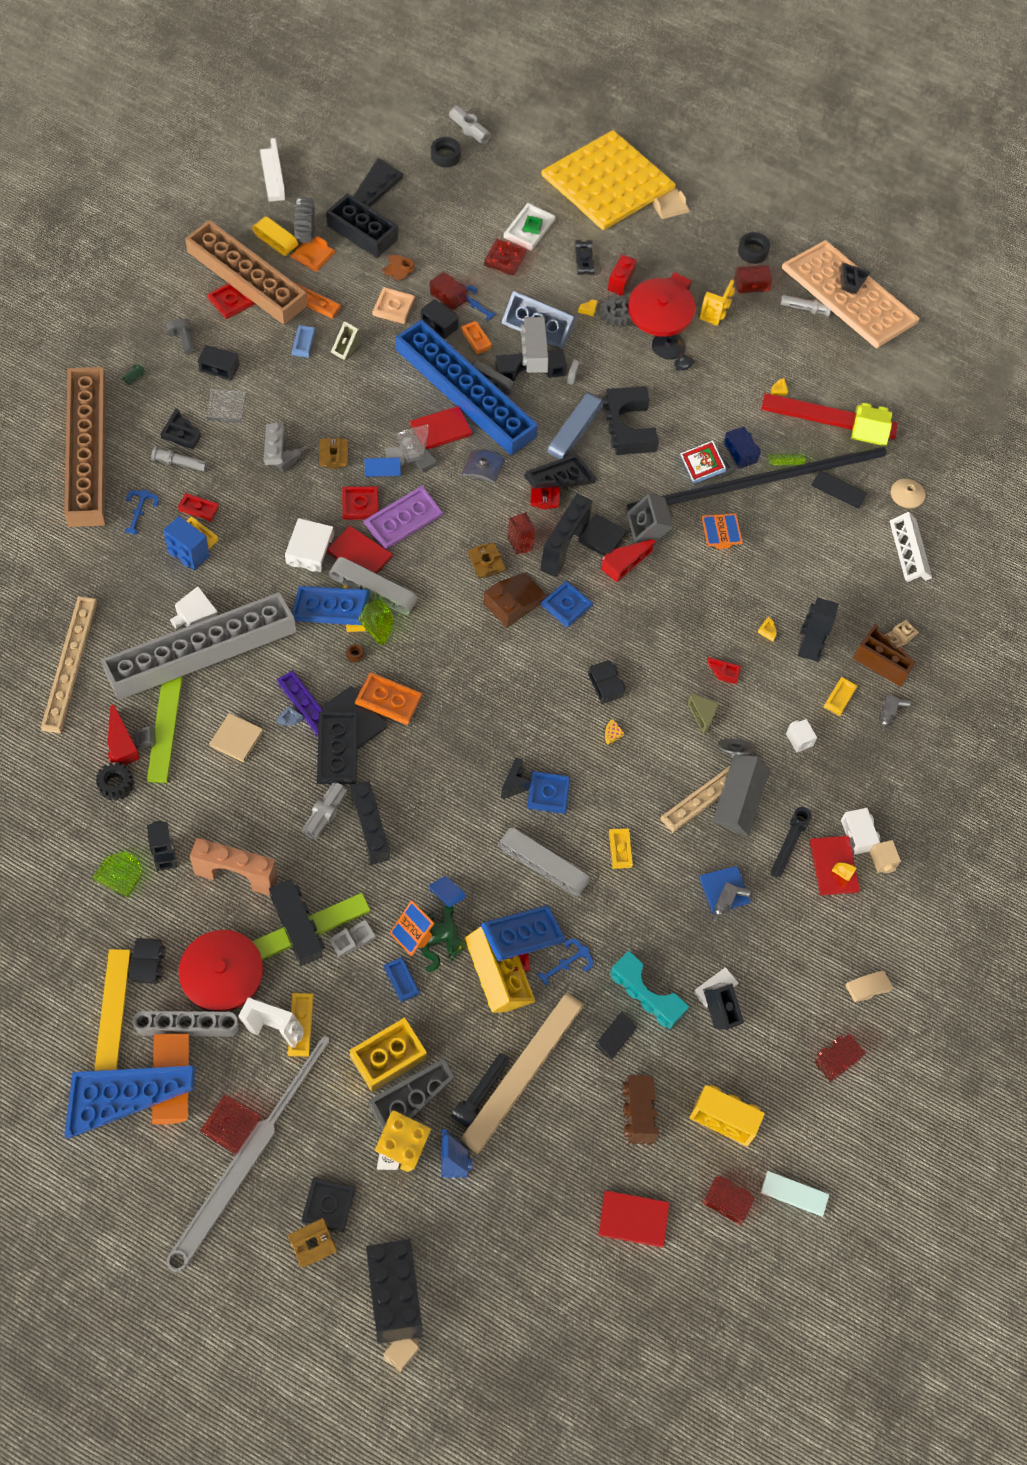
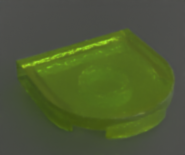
[358,600,393,645]
[92,851,142,898]

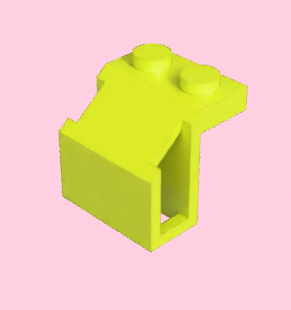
[851,403,892,446]

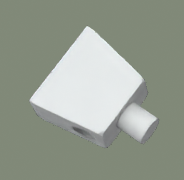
[170,587,218,629]

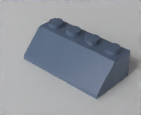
[501,291,578,349]

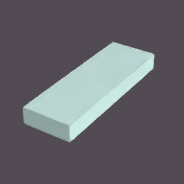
[760,1171,829,1216]

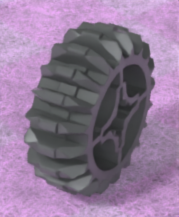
[294,197,315,243]

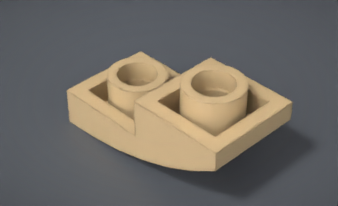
[885,620,919,648]
[845,970,893,1002]

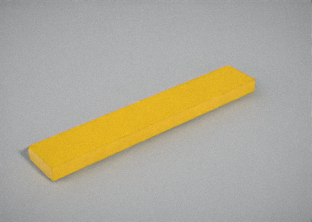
[94,949,131,1071]

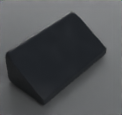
[595,1012,637,1059]

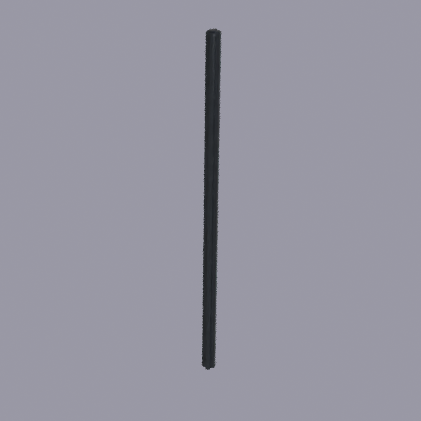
[627,446,887,511]

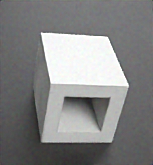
[786,719,817,753]

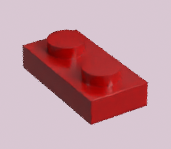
[178,493,219,522]

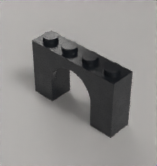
[602,386,659,455]
[540,493,593,577]

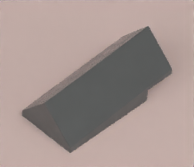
[712,755,769,837]

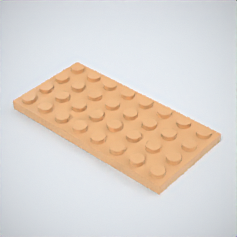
[782,240,920,348]

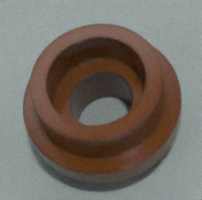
[346,644,365,662]

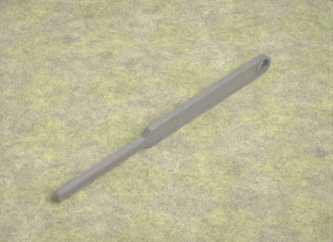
[167,1036,329,1272]

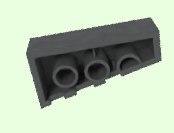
[368,1059,454,1132]

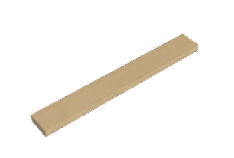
[41,596,97,733]

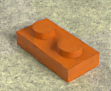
[461,321,492,355]

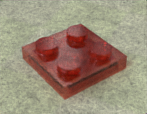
[484,239,527,276]
[200,1094,261,1155]

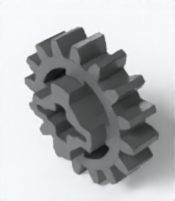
[599,294,632,328]

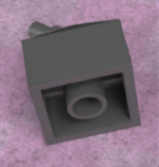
[626,493,673,543]

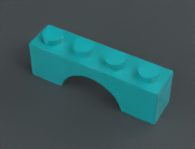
[610,951,689,1030]

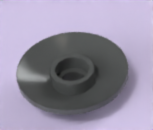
[717,739,756,758]

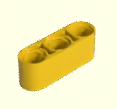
[252,217,298,256]

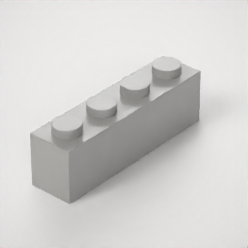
[521,317,548,373]

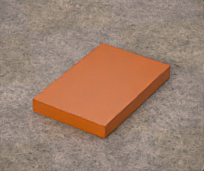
[355,672,423,725]

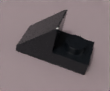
[501,757,530,799]

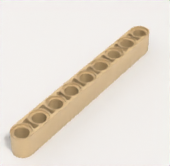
[460,992,584,1154]

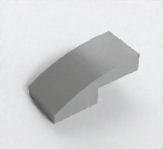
[329,919,377,957]

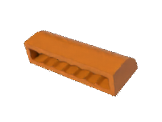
[151,1034,189,1125]

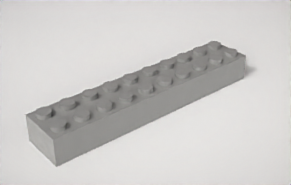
[101,592,296,700]

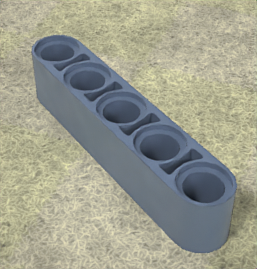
[547,392,604,459]

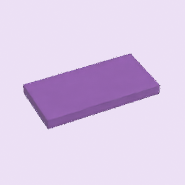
[364,485,443,550]

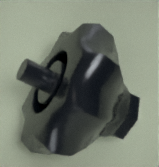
[674,352,695,371]

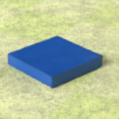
[541,581,593,628]
[527,771,570,814]
[699,866,751,914]

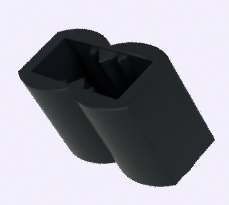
[587,660,626,704]
[130,938,166,984]

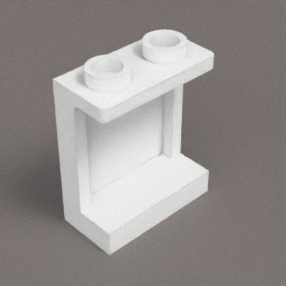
[285,518,334,572]
[238,998,304,1048]

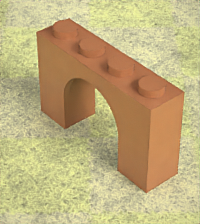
[190,838,278,896]

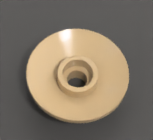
[891,479,926,509]

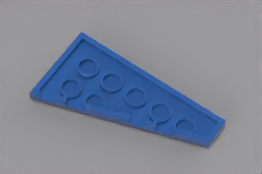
[64,1066,196,1139]

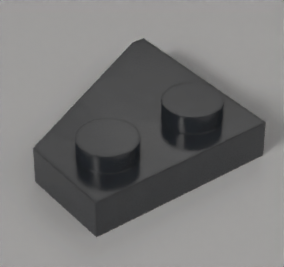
[839,262,870,294]
[160,409,201,450]

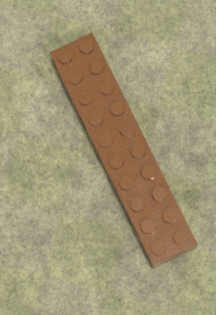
[64,367,107,527]

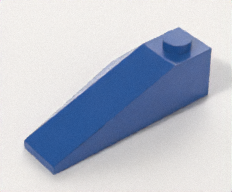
[441,1129,472,1178]

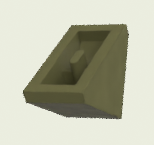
[331,321,360,360]
[687,694,719,735]

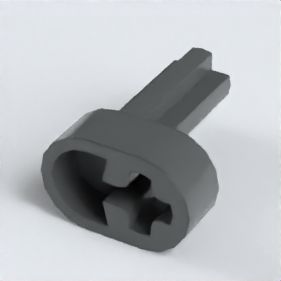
[166,318,194,354]

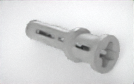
[780,295,831,317]
[151,445,207,472]

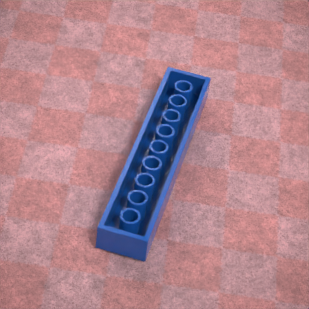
[396,320,538,456]

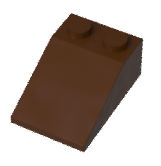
[483,573,548,628]

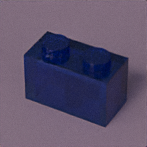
[723,426,761,469]

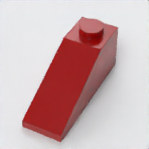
[601,539,655,582]
[107,704,140,766]

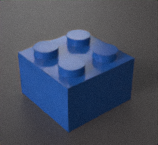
[163,516,210,571]

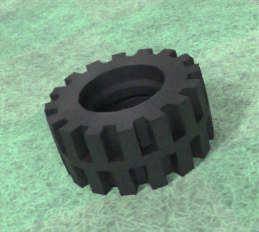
[96,762,134,801]

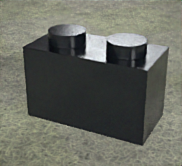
[420,299,459,339]
[198,345,239,381]
[703,983,744,1030]

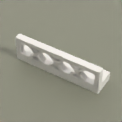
[260,138,285,201]
[890,512,932,582]

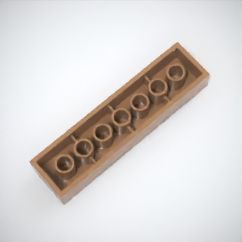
[185,220,308,325]

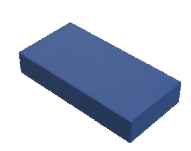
[364,458,401,477]
[429,876,466,907]
[384,957,420,1003]

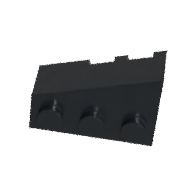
[798,597,839,662]

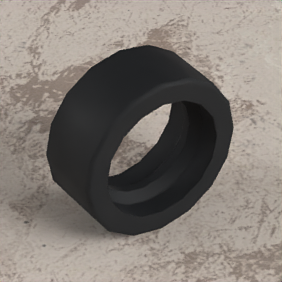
[431,137,461,168]
[738,232,770,264]

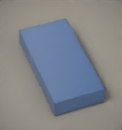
[292,325,315,358]

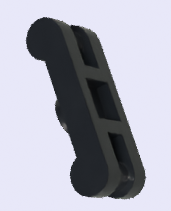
[575,240,594,275]

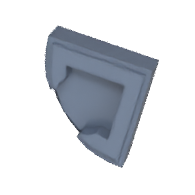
[276,706,304,726]

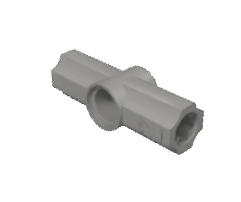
[449,105,491,145]
[302,783,347,840]

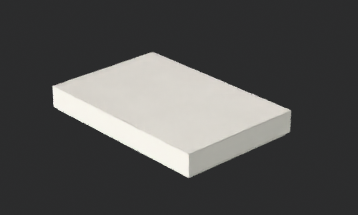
[504,203,556,251]

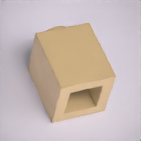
[870,840,901,873]
[384,1338,419,1372]

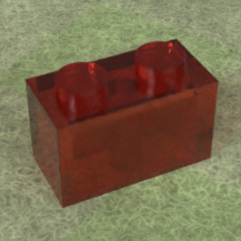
[734,265,773,294]
[429,272,467,311]
[507,512,535,555]
[814,1034,866,1082]
[701,1176,755,1226]

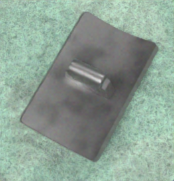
[461,450,504,484]

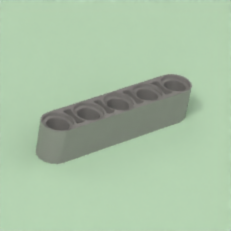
[329,557,418,615]
[498,828,590,896]
[133,1011,239,1037]

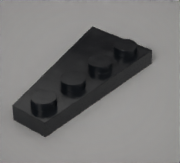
[353,158,403,207]
[524,453,597,489]

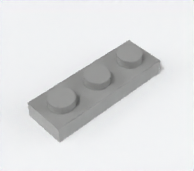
[264,422,285,465]

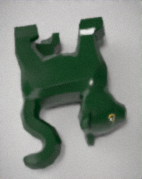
[421,906,467,972]

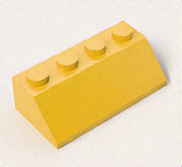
[465,927,535,1013]

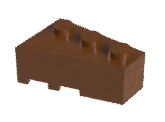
[853,623,916,687]
[622,1075,659,1144]

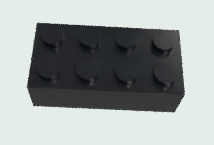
[326,193,398,258]
[366,1239,423,1344]

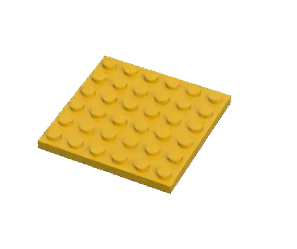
[542,130,676,231]

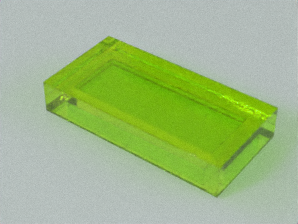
[767,454,806,465]

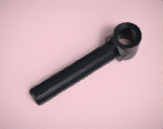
[770,807,812,878]
[450,1053,509,1129]

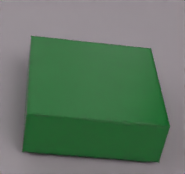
[523,215,543,235]

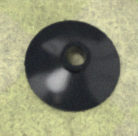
[652,334,685,360]

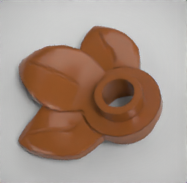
[382,255,415,280]

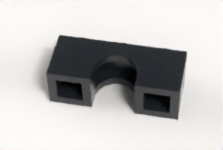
[147,821,177,871]

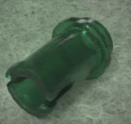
[123,364,145,385]

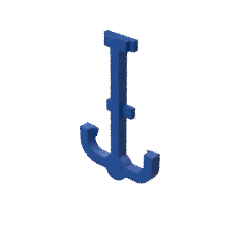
[452,286,496,321]
[125,490,159,534]
[537,939,593,986]

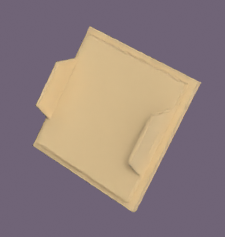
[652,189,690,219]

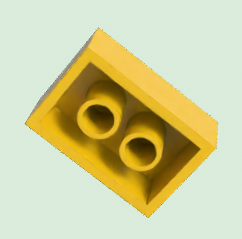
[350,1018,427,1092]
[689,1085,765,1146]

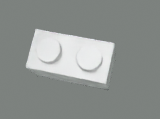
[841,808,880,855]

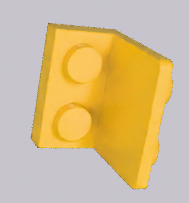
[699,280,735,326]
[375,1111,431,1172]

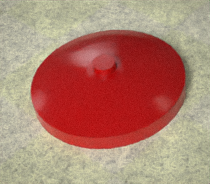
[628,278,696,336]
[179,930,264,1012]

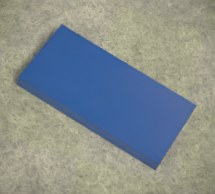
[292,586,370,625]
[481,905,566,961]

